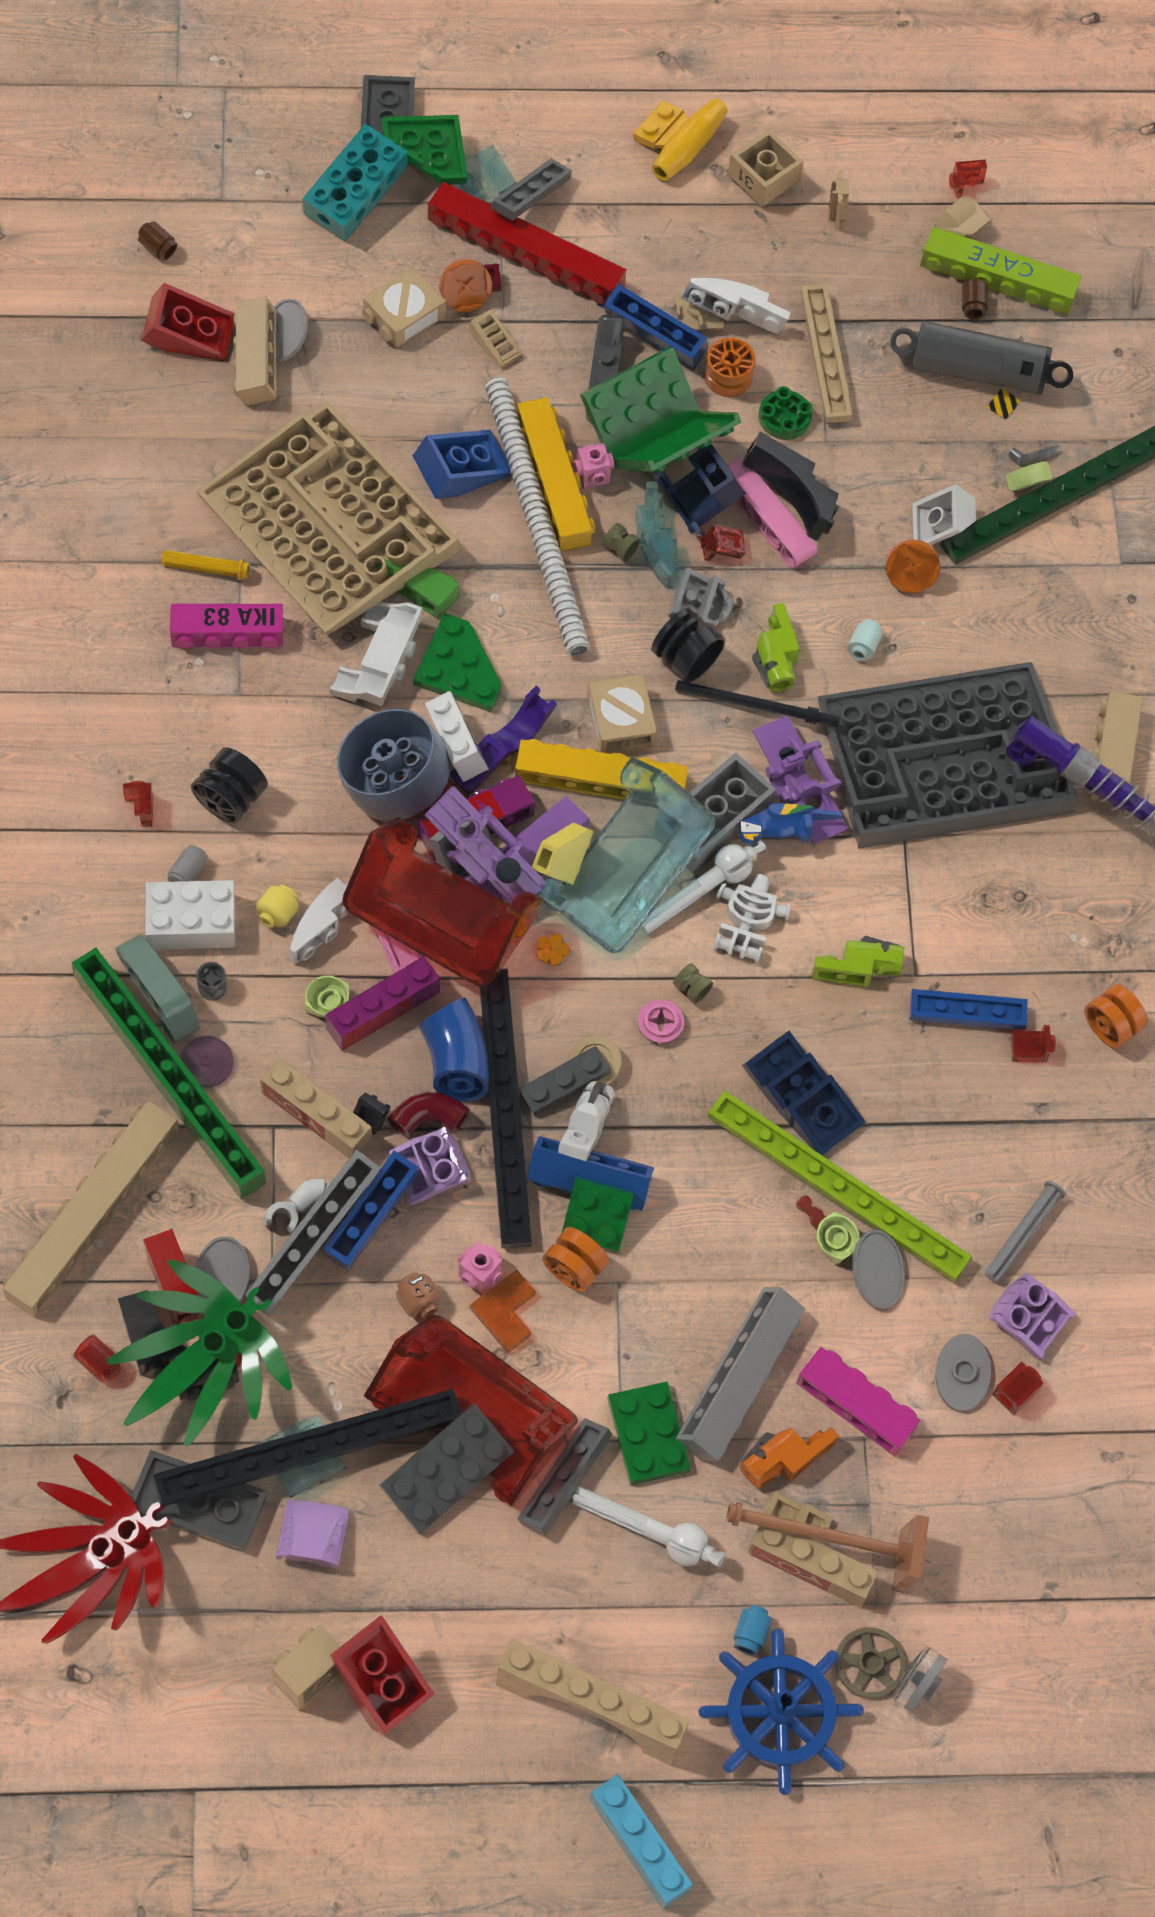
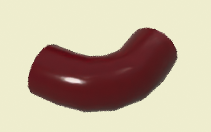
[387,1092,471,1138]

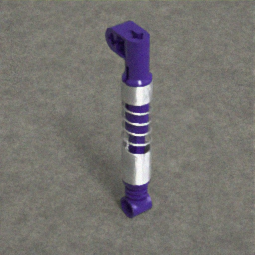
[1005,715,1155,840]

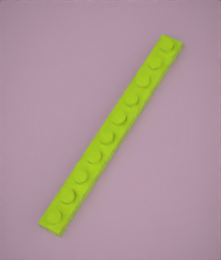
[707,1091,972,1283]

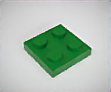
[562,1177,635,1252]

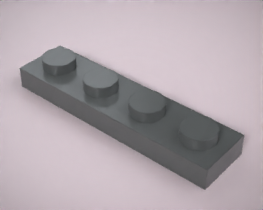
[491,158,572,221]
[517,1418,613,1536]

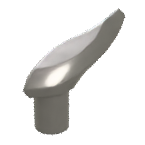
[1009,445,1059,467]

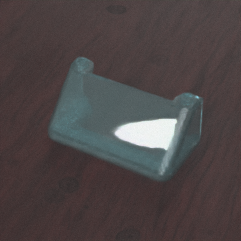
[534,757,715,953]

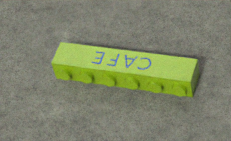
[920,226,1082,315]

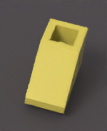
[532,823,594,885]

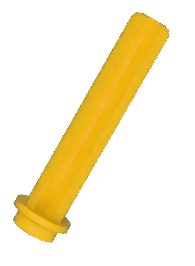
[161,550,250,581]

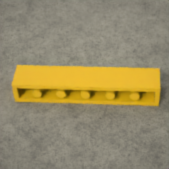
[517,397,595,551]
[515,739,689,808]

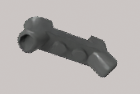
[585,315,625,424]

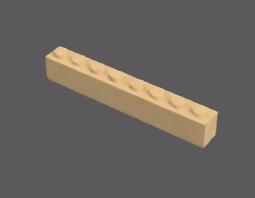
[2,1100,179,1318]

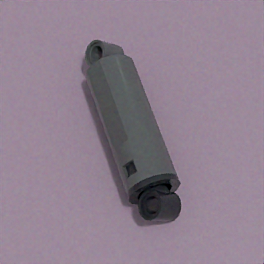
[890,321,1073,395]

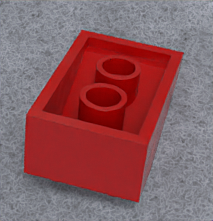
[141,283,235,361]
[330,1615,435,1735]

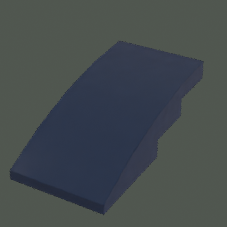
[742,1030,866,1155]

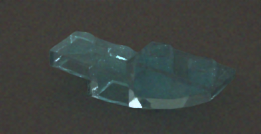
[635,482,679,589]

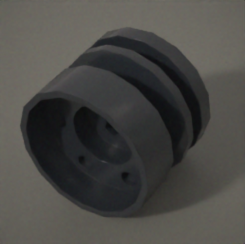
[651,608,726,683]
[191,747,268,824]

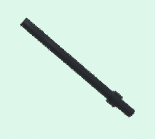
[675,680,841,727]

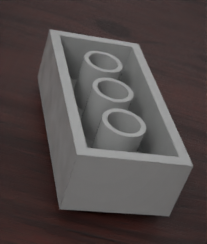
[653,753,776,874]

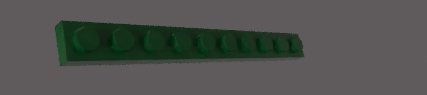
[940,426,1155,565]

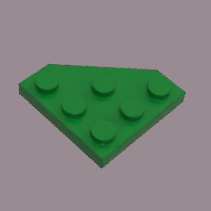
[381,115,468,185]
[413,613,502,713]

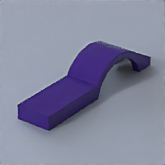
[449,686,557,795]

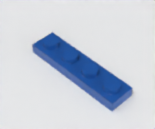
[910,989,1028,1030]

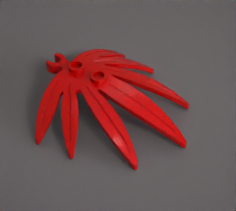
[0,1454,172,1644]

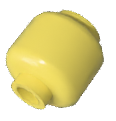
[256,885,299,928]

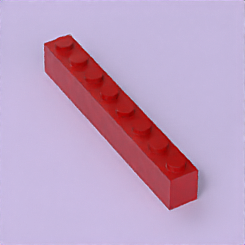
[428,182,627,304]

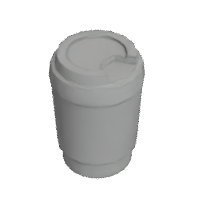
[168,845,208,882]

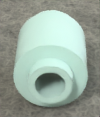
[847,619,882,661]

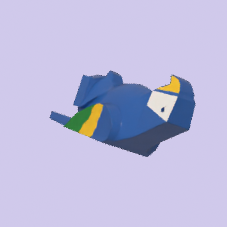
[739,803,843,845]

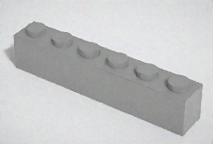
[243,1149,380,1316]
[676,1287,805,1461]

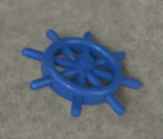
[698,1628,864,1795]

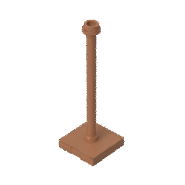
[726,1502,929,1593]

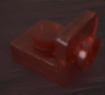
[949,159,987,198]
[701,524,746,561]
[123,781,153,827]
[1010,1025,1056,1062]

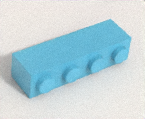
[589,1774,693,1909]

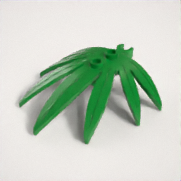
[106,1259,292,1446]

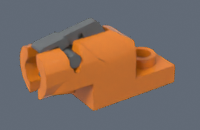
[740,1427,839,1489]

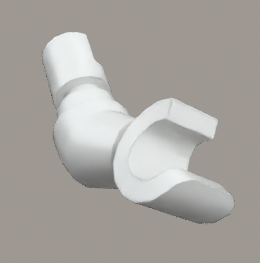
[263,1179,365,1234]

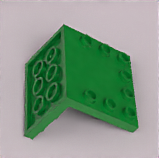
[580,347,742,474]

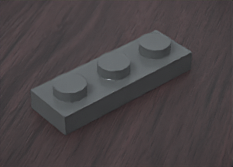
[519,1046,611,1116]

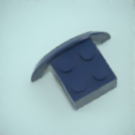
[651,444,746,537]

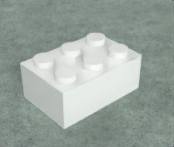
[146,880,235,950]

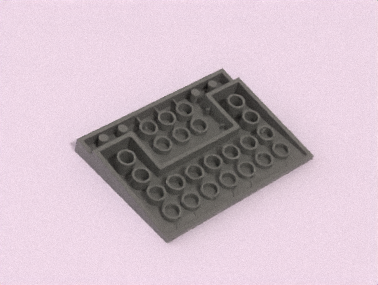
[818,662,1078,848]

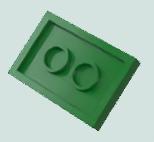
[607,1381,691,1485]

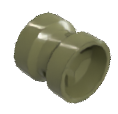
[602,523,641,561]
[673,963,714,1004]

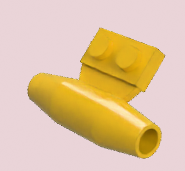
[633,98,728,181]

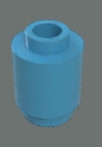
[733,1605,772,1656]

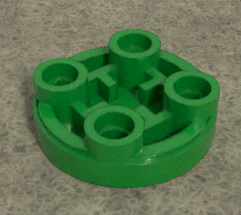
[758,386,813,440]

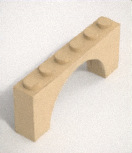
[496,1639,690,1766]

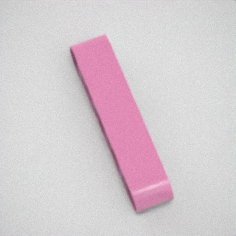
[727,457,817,568]

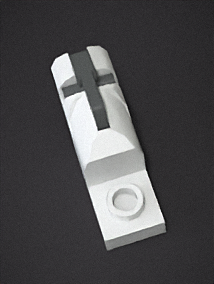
[558,1081,614,1161]

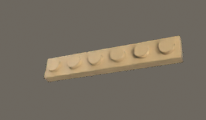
[800,284,853,423]

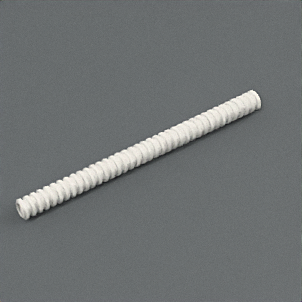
[485,378,590,656]

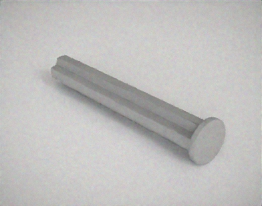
[985,1181,1066,1282]

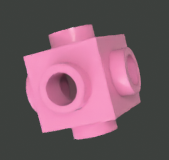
[573,443,614,489]
[458,1242,503,1294]

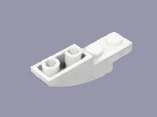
[681,278,791,335]
[290,869,375,965]

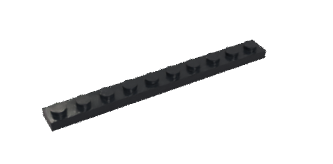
[478,968,532,1248]
[153,1389,462,1507]

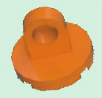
[439,259,492,312]
[885,539,941,593]

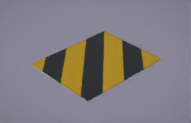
[986,388,1021,419]

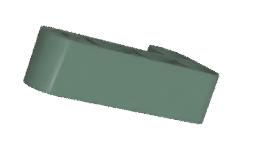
[115,934,200,1043]

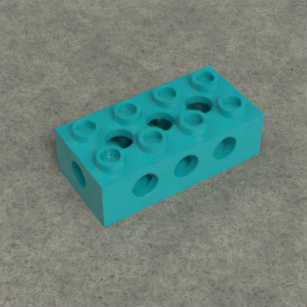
[302,124,408,242]

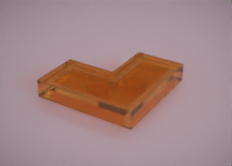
[469,1269,536,1354]

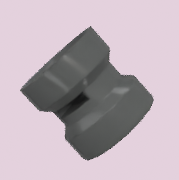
[196,962,227,1000]

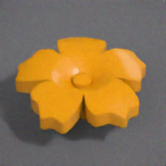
[536,932,571,966]

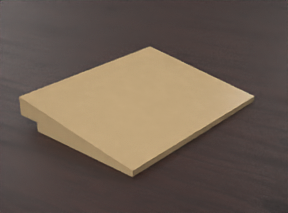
[197,401,461,636]

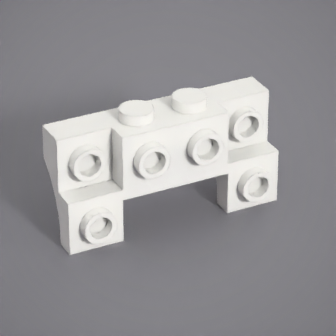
[330,602,423,706]

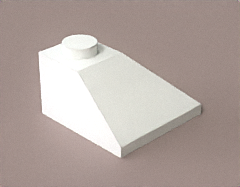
[912,484,976,545]

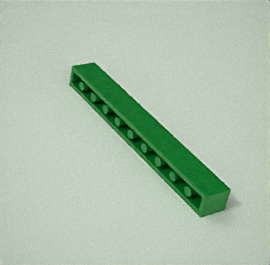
[71,947,266,1199]

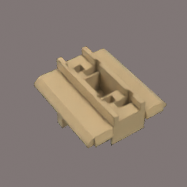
[829,169,849,230]
[673,294,724,330]

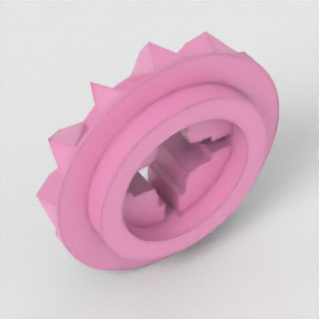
[637,999,684,1045]

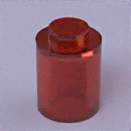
[73,1334,122,1382]

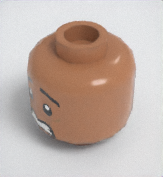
[396,1272,441,1319]

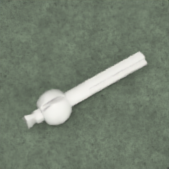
[638,839,767,935]
[572,1486,726,1567]

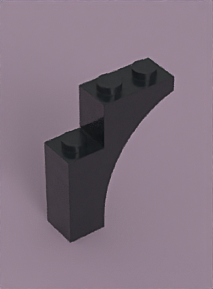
[742,431,839,541]
[118,1290,240,1400]

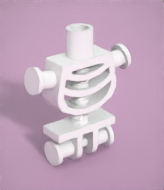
[713,874,790,964]

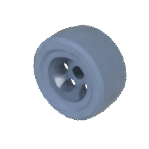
[337,709,450,821]

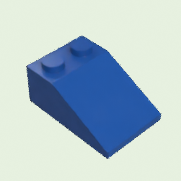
[412,430,512,499]

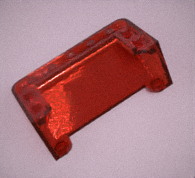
[342,817,546,987]
[364,1315,578,1506]

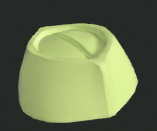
[1006,461,1053,491]
[305,976,350,1018]
[816,1212,860,1265]

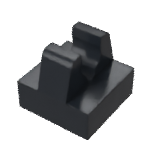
[353,1092,391,1135]

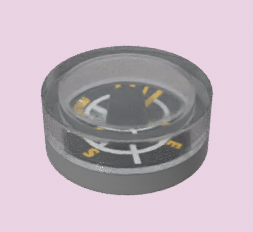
[892,1645,948,1713]

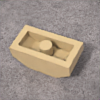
[934,196,991,236]

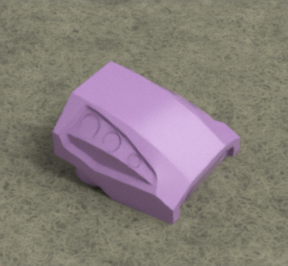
[389,1127,470,1205]
[989,1274,1076,1359]
[276,1500,350,1569]

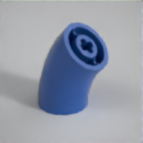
[418,998,489,1102]

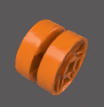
[704,338,756,397]
[1084,984,1148,1048]
[542,1227,609,1293]

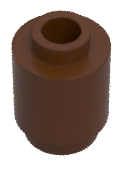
[138,221,178,260]
[962,278,988,320]

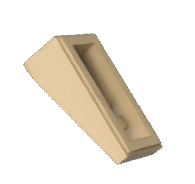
[470,309,523,369]

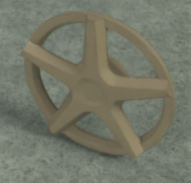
[835,1627,906,1699]

